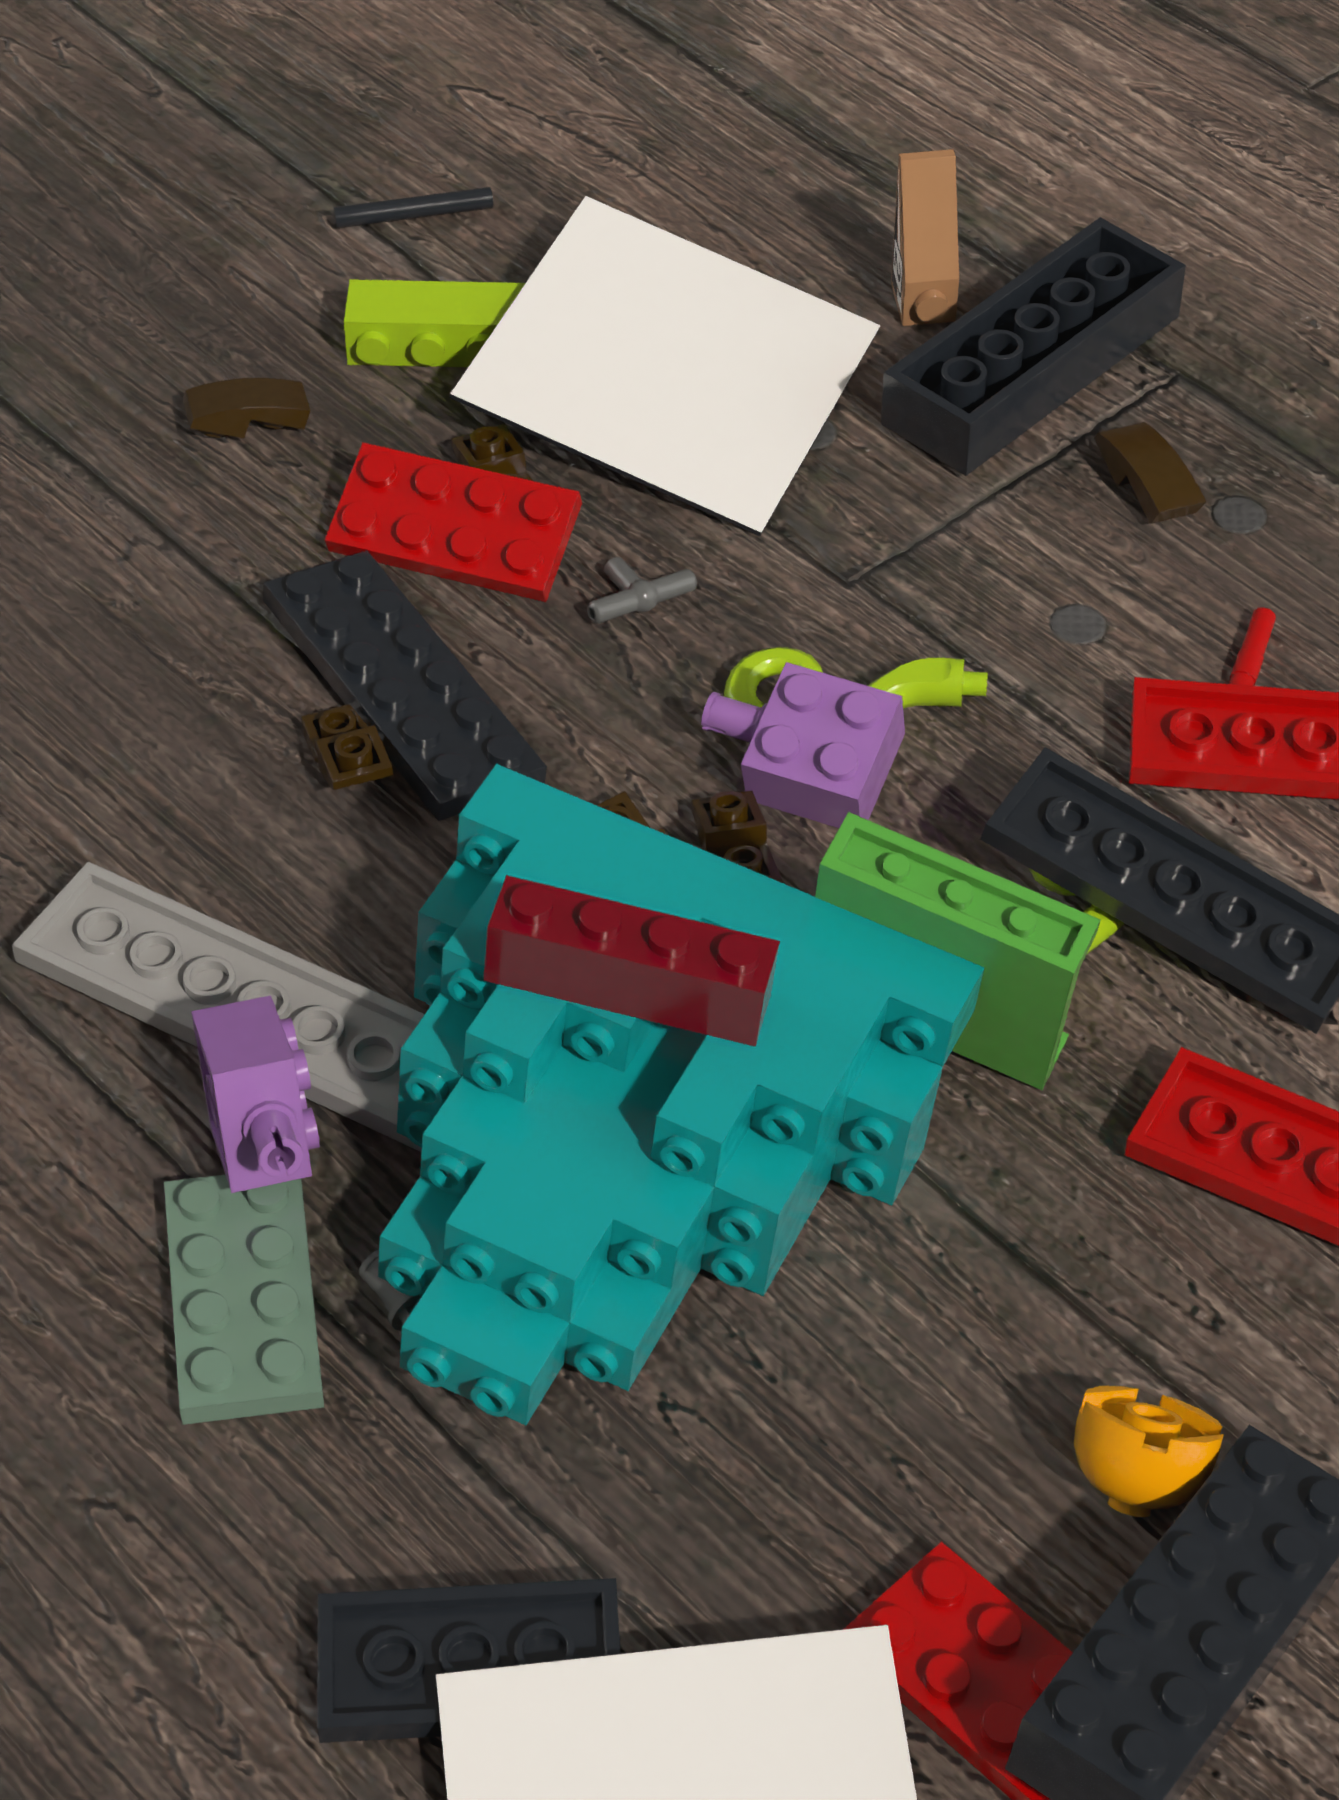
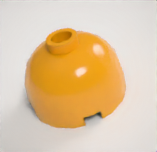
[1074,1386,1224,1517]

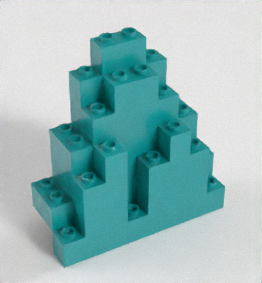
[378,764,985,1426]

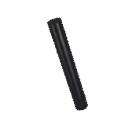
[333,187,493,228]

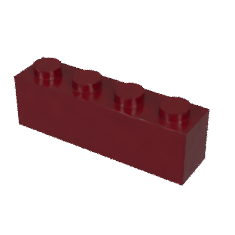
[483,875,780,1047]

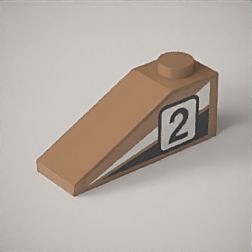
[891,149,959,326]

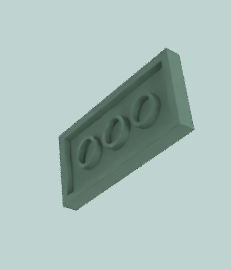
[164,1175,324,1425]

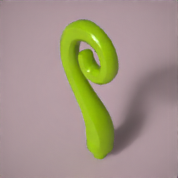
[724,647,988,709]

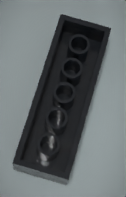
[881,217,1186,476]
[1005,1424,1339,1800]

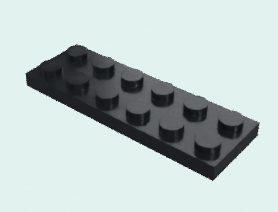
[263,551,547,821]
[980,747,1339,1034]

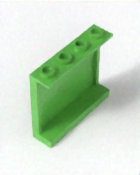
[815,812,1101,1090]

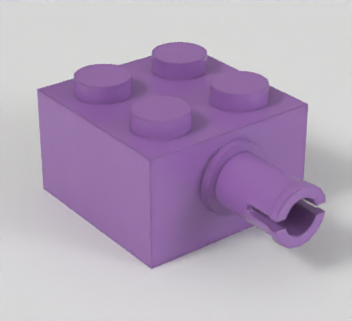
[701,662,905,828]
[191,995,320,1193]

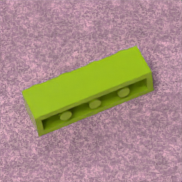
[344,279,526,367]

